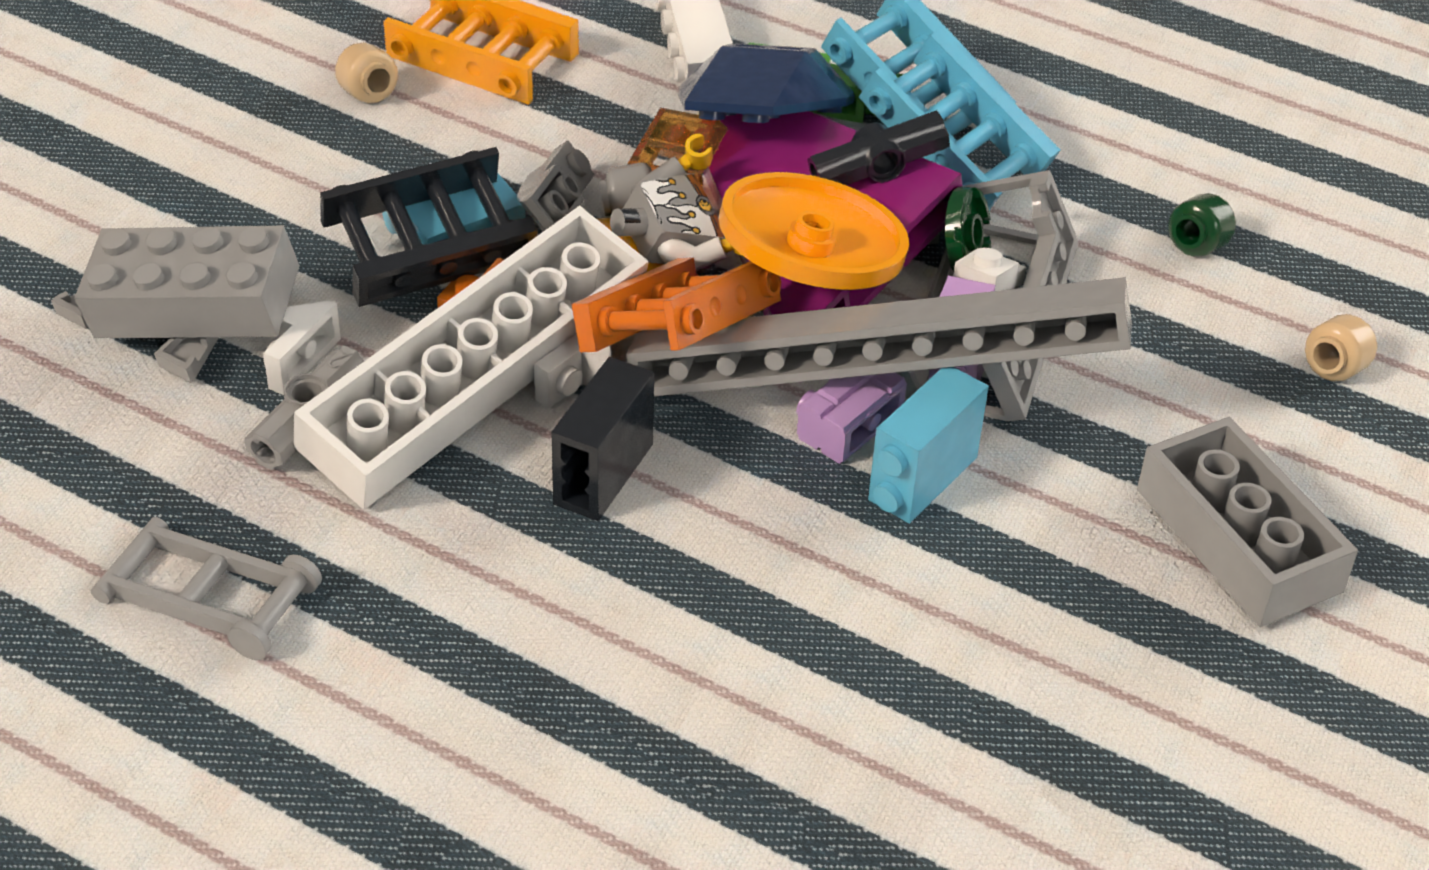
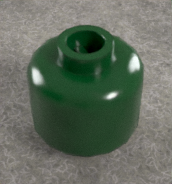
[1168,193,1236,257]

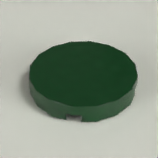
[945,186,991,272]

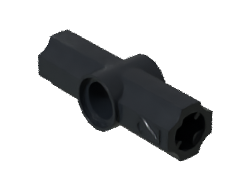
[807,110,950,185]

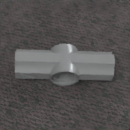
[245,345,364,470]

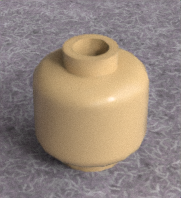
[335,42,398,103]
[1305,314,1378,381]

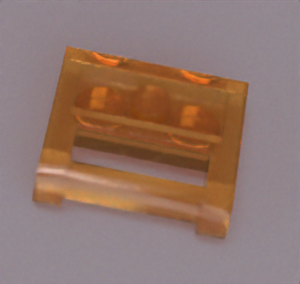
[627,107,728,186]

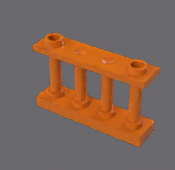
[572,257,781,352]

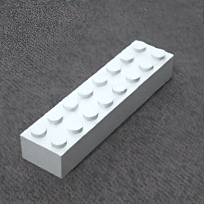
[294,206,649,510]

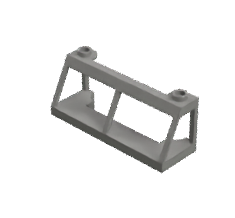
[896,170,1079,422]

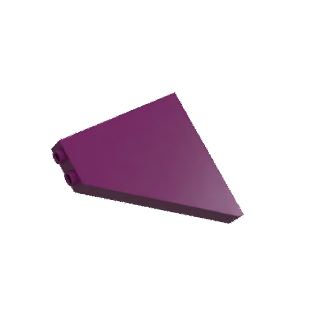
[698,111,962,316]

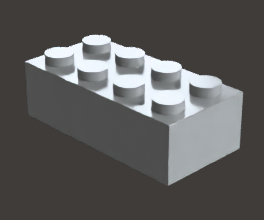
[74,225,300,338]
[1137,416,1358,627]

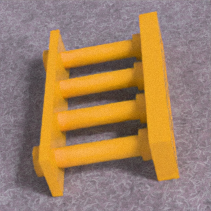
[384,0,579,105]

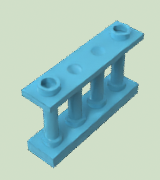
[821,0,1017,143]
[858,28,1061,211]

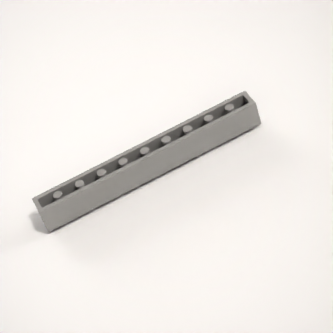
[626,277,1132,396]

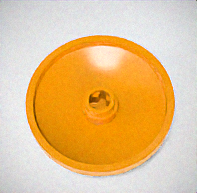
[718,172,909,290]

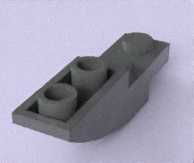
[517,140,595,232]

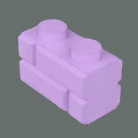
[796,373,907,464]

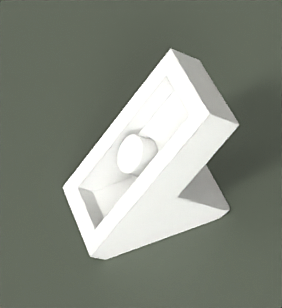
[263,300,341,395]
[534,333,611,409]

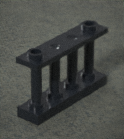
[320,147,538,307]

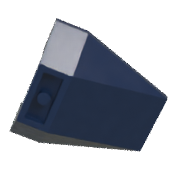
[678,43,855,123]

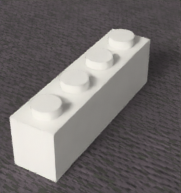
[655,0,732,83]

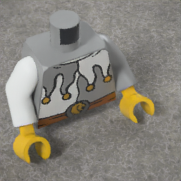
[610,134,743,271]

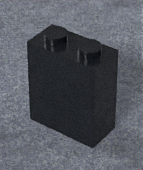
[551,356,654,521]

